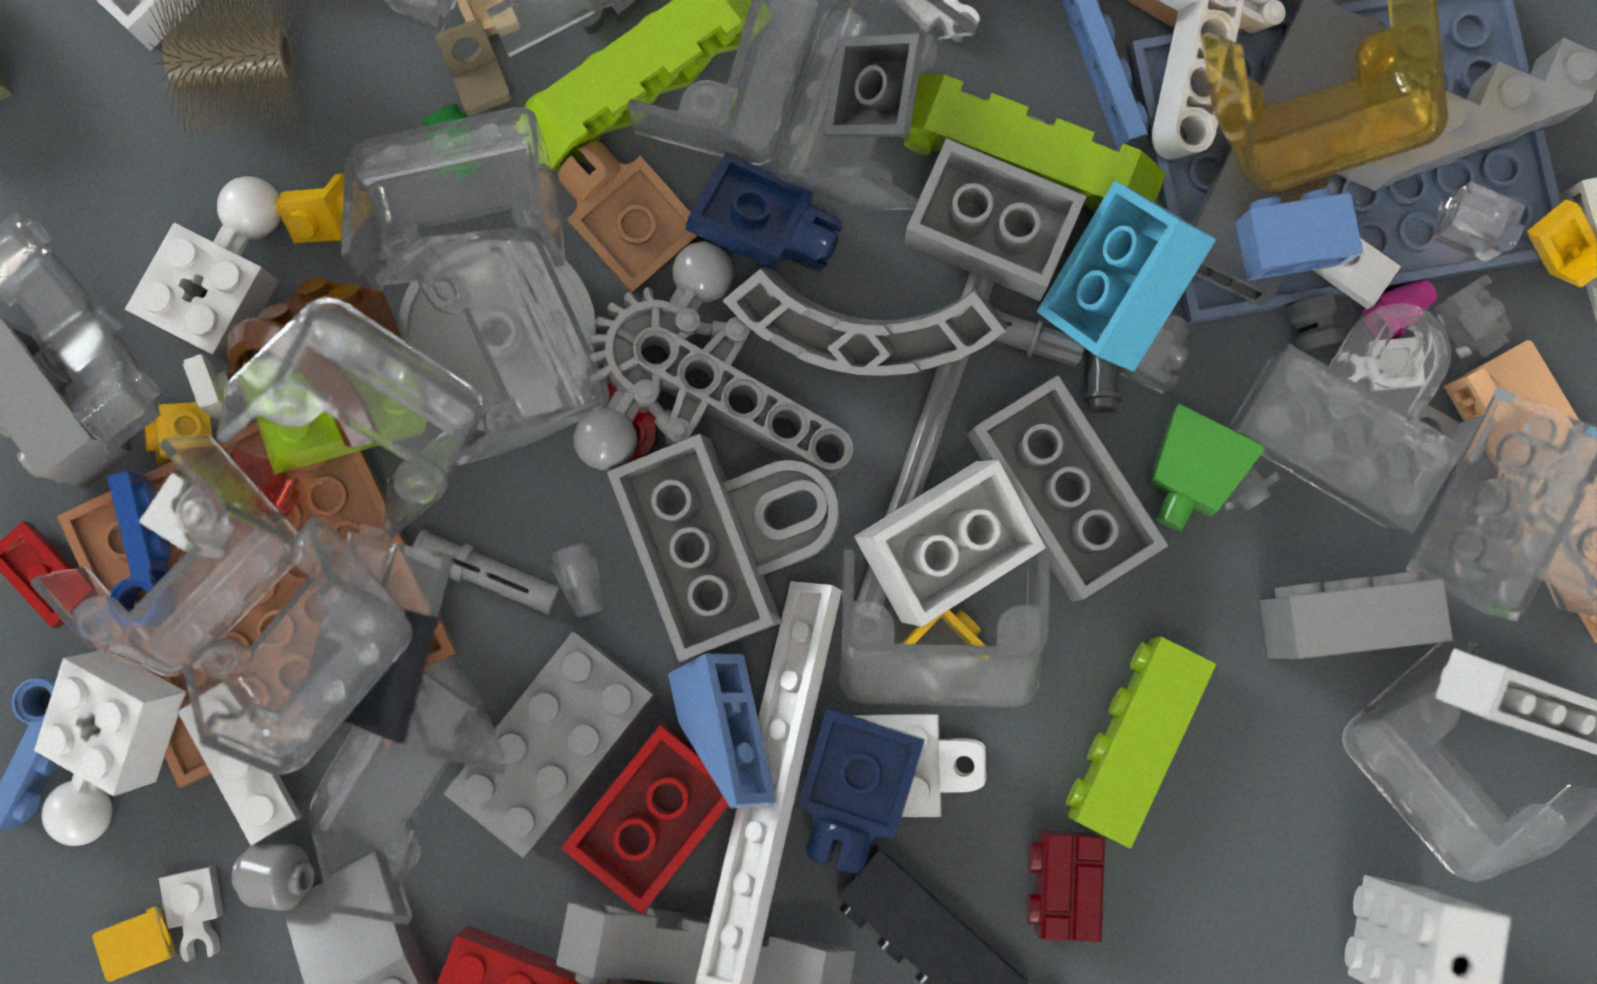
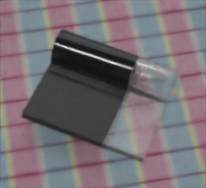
[300,524,454,744]

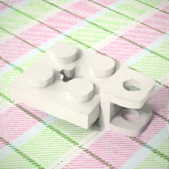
[853,714,987,817]

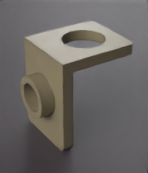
[435,19,512,116]

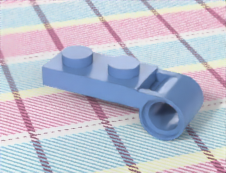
[0,678,59,830]

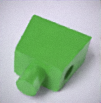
[1148,404,1265,532]

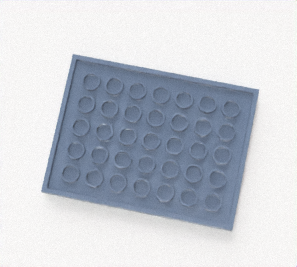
[1129,0,1561,325]

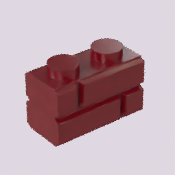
[1026,830,1106,943]

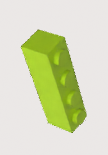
[1066,637,1217,849]

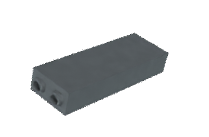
[1191,0,1398,307]

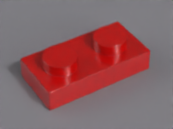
[0,521,93,628]

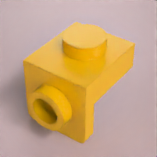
[274,173,363,243]
[1526,199,1597,287]
[143,402,213,465]

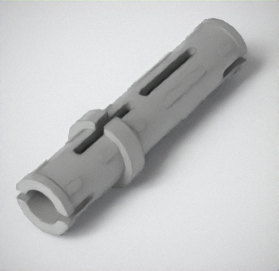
[410,529,561,615]

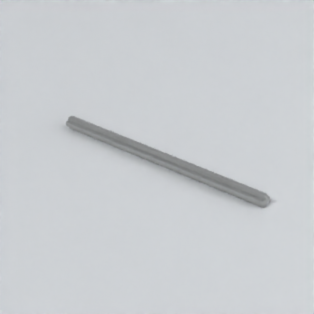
[854,116,1047,620]

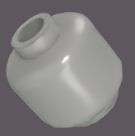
[232,841,314,911]

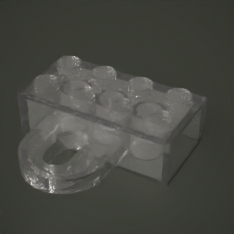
[1228,303,1465,534]
[1406,387,1597,623]

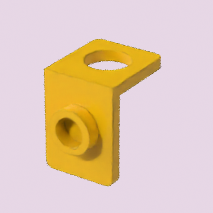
[899,610,991,657]
[92,906,178,982]

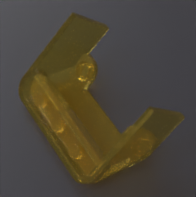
[1200,0,1448,193]

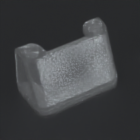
[183,516,413,775]

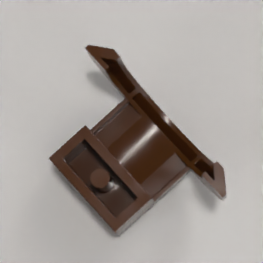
[226,278,404,447]

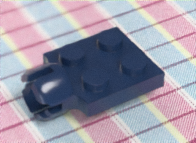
[685,152,843,272]
[797,708,926,873]

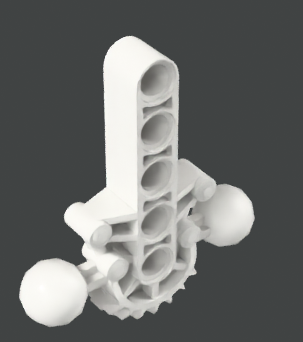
[1152,0,1301,160]

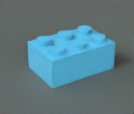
[1036,180,1217,372]

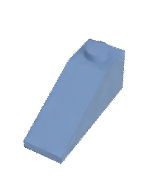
[668,653,776,808]

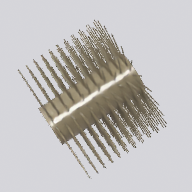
[148,0,304,138]

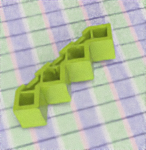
[514,0,771,173]
[902,74,1167,212]

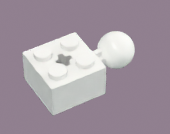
[125,176,281,363]
[34,649,186,846]

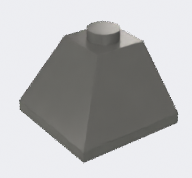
[824,33,925,137]

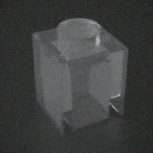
[1432,181,1526,262]

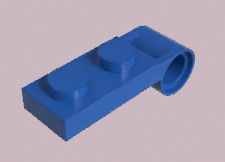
[107,471,174,626]

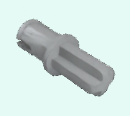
[994,309,1085,367]

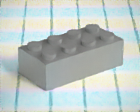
[967,375,1168,602]
[443,631,658,858]

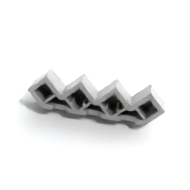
[1333,38,1597,191]

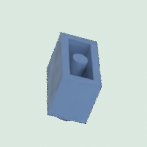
[1235,189,1363,281]

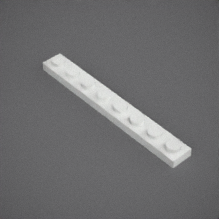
[695,581,842,984]

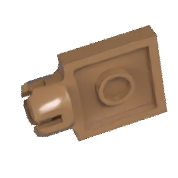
[558,140,700,295]

